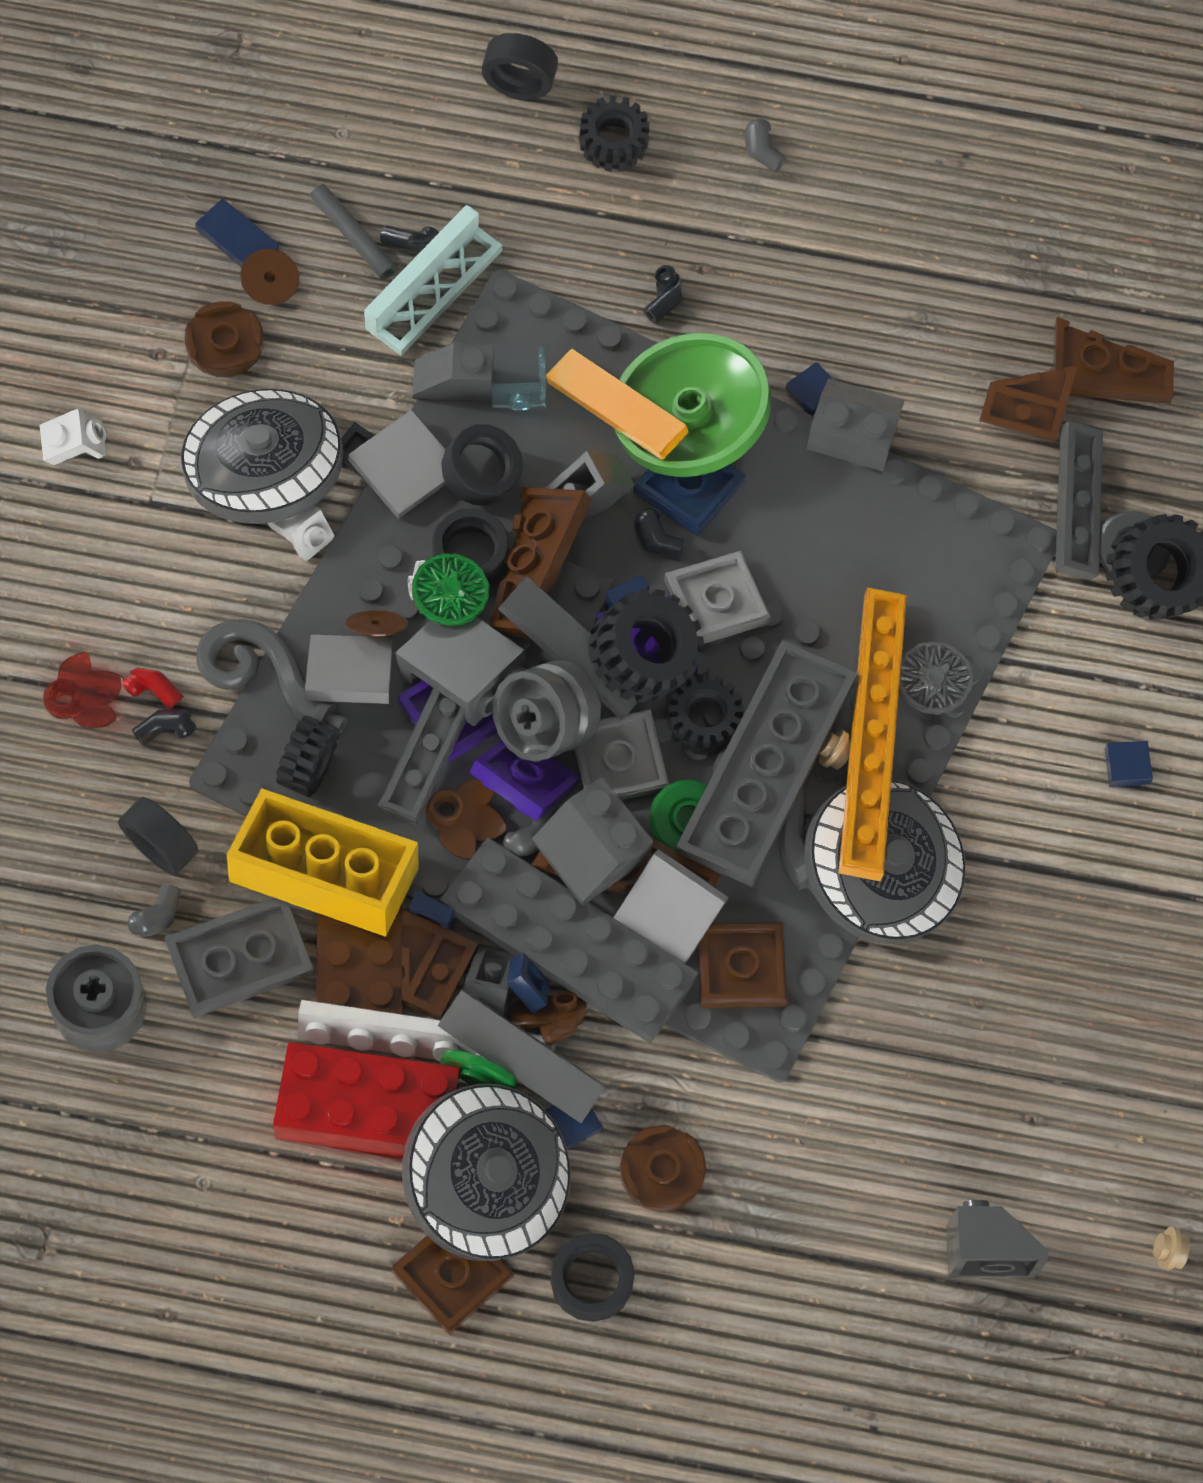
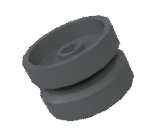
[493,659,601,762]
[46,944,147,1053]

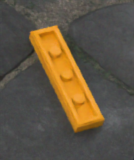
[545,349,689,460]

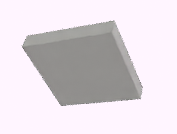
[348,410,446,519]
[664,550,770,644]
[305,635,393,704]
[574,709,669,800]
[614,849,729,964]

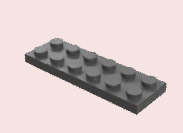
[676,640,858,887]
[439,837,698,1044]

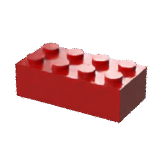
[273,1042,460,1158]

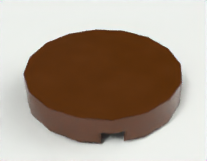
[185,302,263,377]
[619,1125,706,1213]

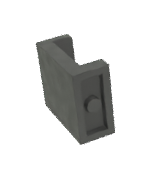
[395,617,528,726]

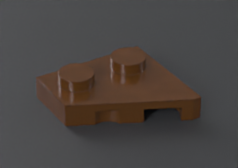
[979,366,1077,442]
[402,910,478,1020]

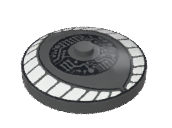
[181,389,344,524]
[804,779,966,944]
[402,1084,571,1261]

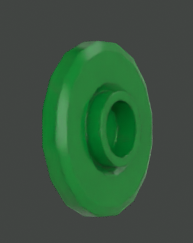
[412,554,489,626]
[649,780,707,851]
[440,1050,518,1089]

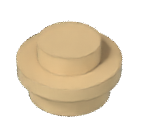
[819,729,851,770]
[1153,1227,1190,1271]

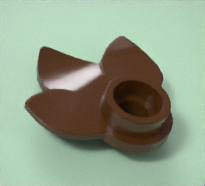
[426,780,507,860]
[509,991,587,1046]

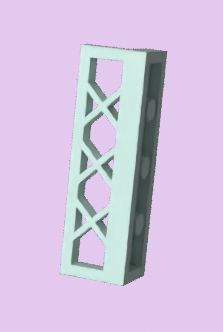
[364,205,503,356]

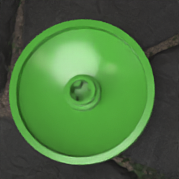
[615,333,772,477]

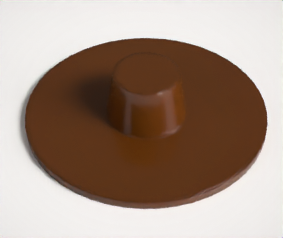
[240,249,299,305]
[346,610,408,639]

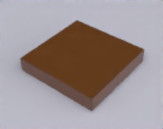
[698,922,787,1008]
[390,1236,515,1335]

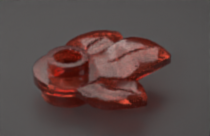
[43,652,124,729]

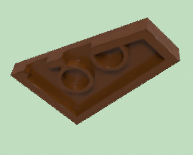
[1053,317,1174,404]

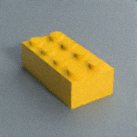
[226,788,419,937]

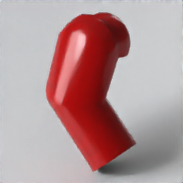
[123,667,184,709]

